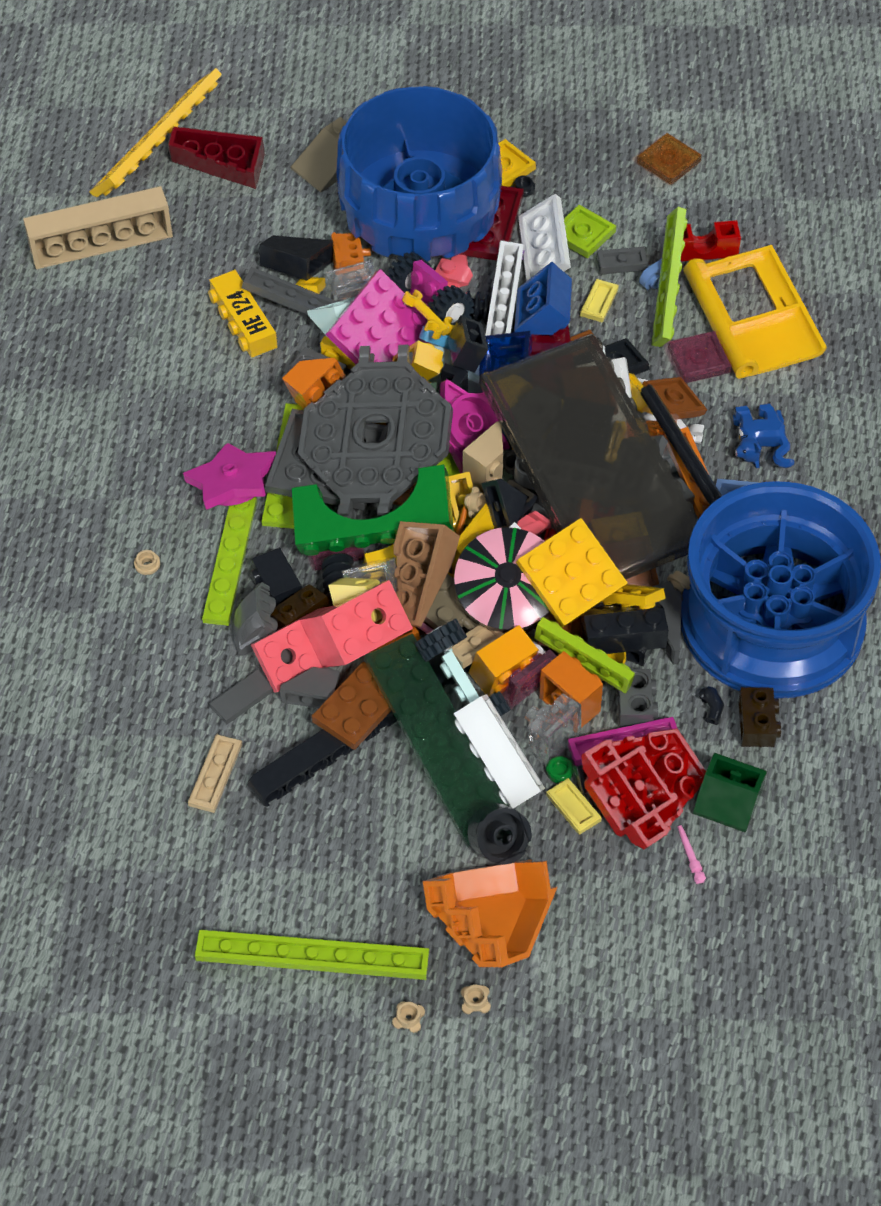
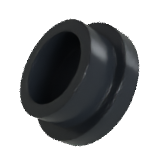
[512,175,535,197]

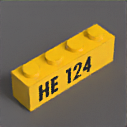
[208,270,278,358]

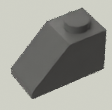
[280,667,341,709]

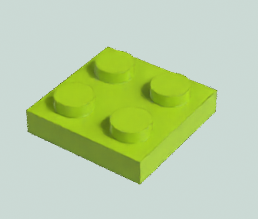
[564,205,616,259]

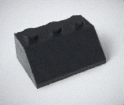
[579,602,669,654]

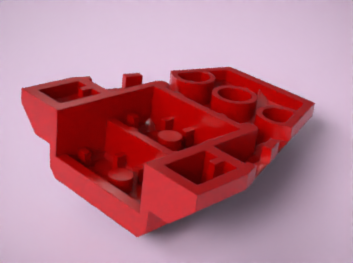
[581,728,706,849]

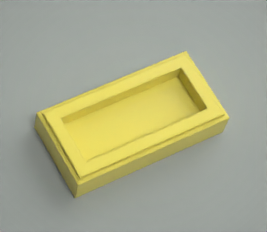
[580,279,619,323]
[546,778,602,835]

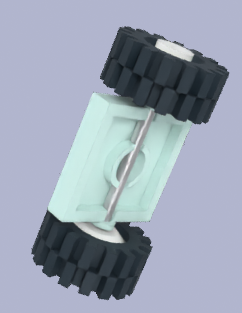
[414,619,511,716]

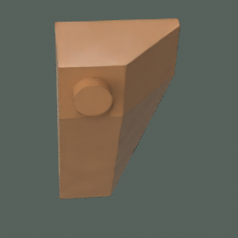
[394,521,460,627]

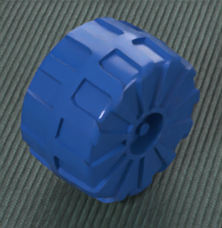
[337,86,502,262]

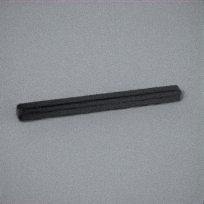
[640,384,722,505]

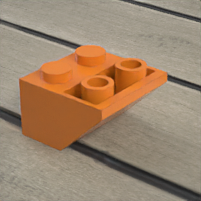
[282,358,346,409]

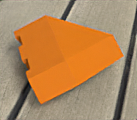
[423,859,557,967]

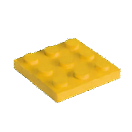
[516,518,628,628]

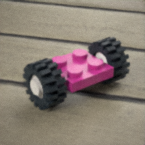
[387,252,474,326]

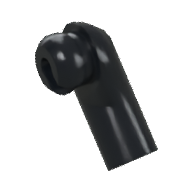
[699,686,724,725]

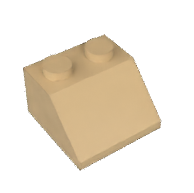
[463,421,503,493]

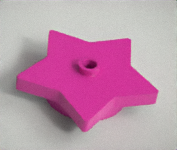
[440,380,510,473]
[183,443,276,510]

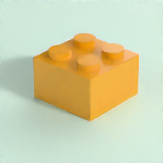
[469,625,539,697]

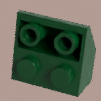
[693,753,767,833]

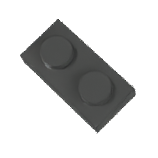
[597,246,648,274]

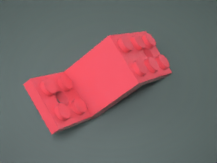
[251,580,413,693]

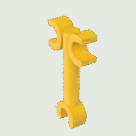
[402,290,454,339]

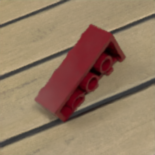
[168,126,265,189]

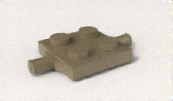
[424,573,479,631]

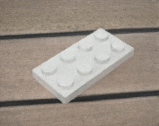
[518,194,571,281]

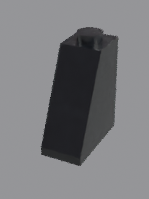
[258,235,333,281]

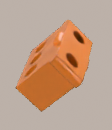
[331,232,371,275]

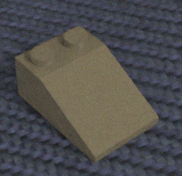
[291,117,347,192]

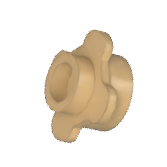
[464,487,486,518]
[461,985,491,1014]
[392,1001,425,1033]

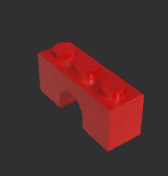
[681,220,741,262]

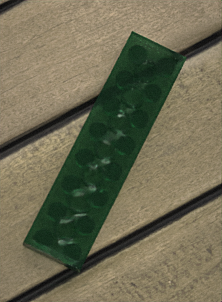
[364,633,509,847]

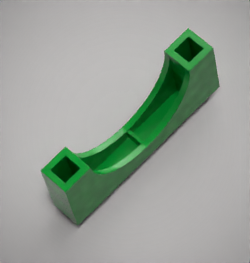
[292,464,454,556]

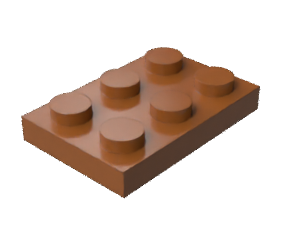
[312,662,406,750]

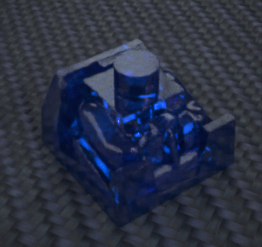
[479,331,533,387]

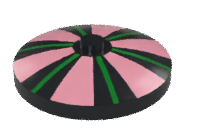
[454,527,551,633]

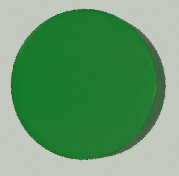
[546,756,574,783]

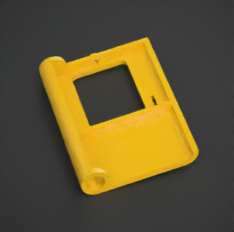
[683,245,827,379]

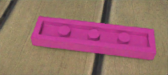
[568,717,677,765]

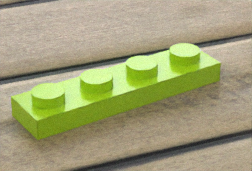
[534,617,635,694]

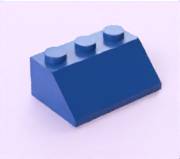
[514,262,572,335]

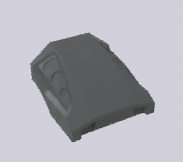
[233,582,278,656]

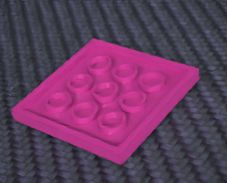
[325,269,431,364]

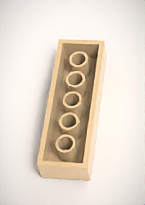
[23,186,173,269]

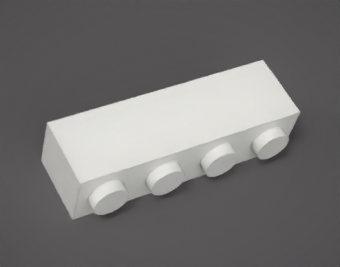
[454,694,545,808]

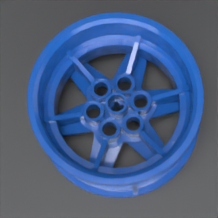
[681,481,881,698]

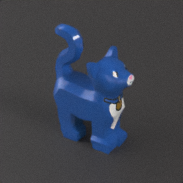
[733,404,795,468]

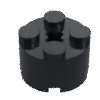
[468,803,532,865]

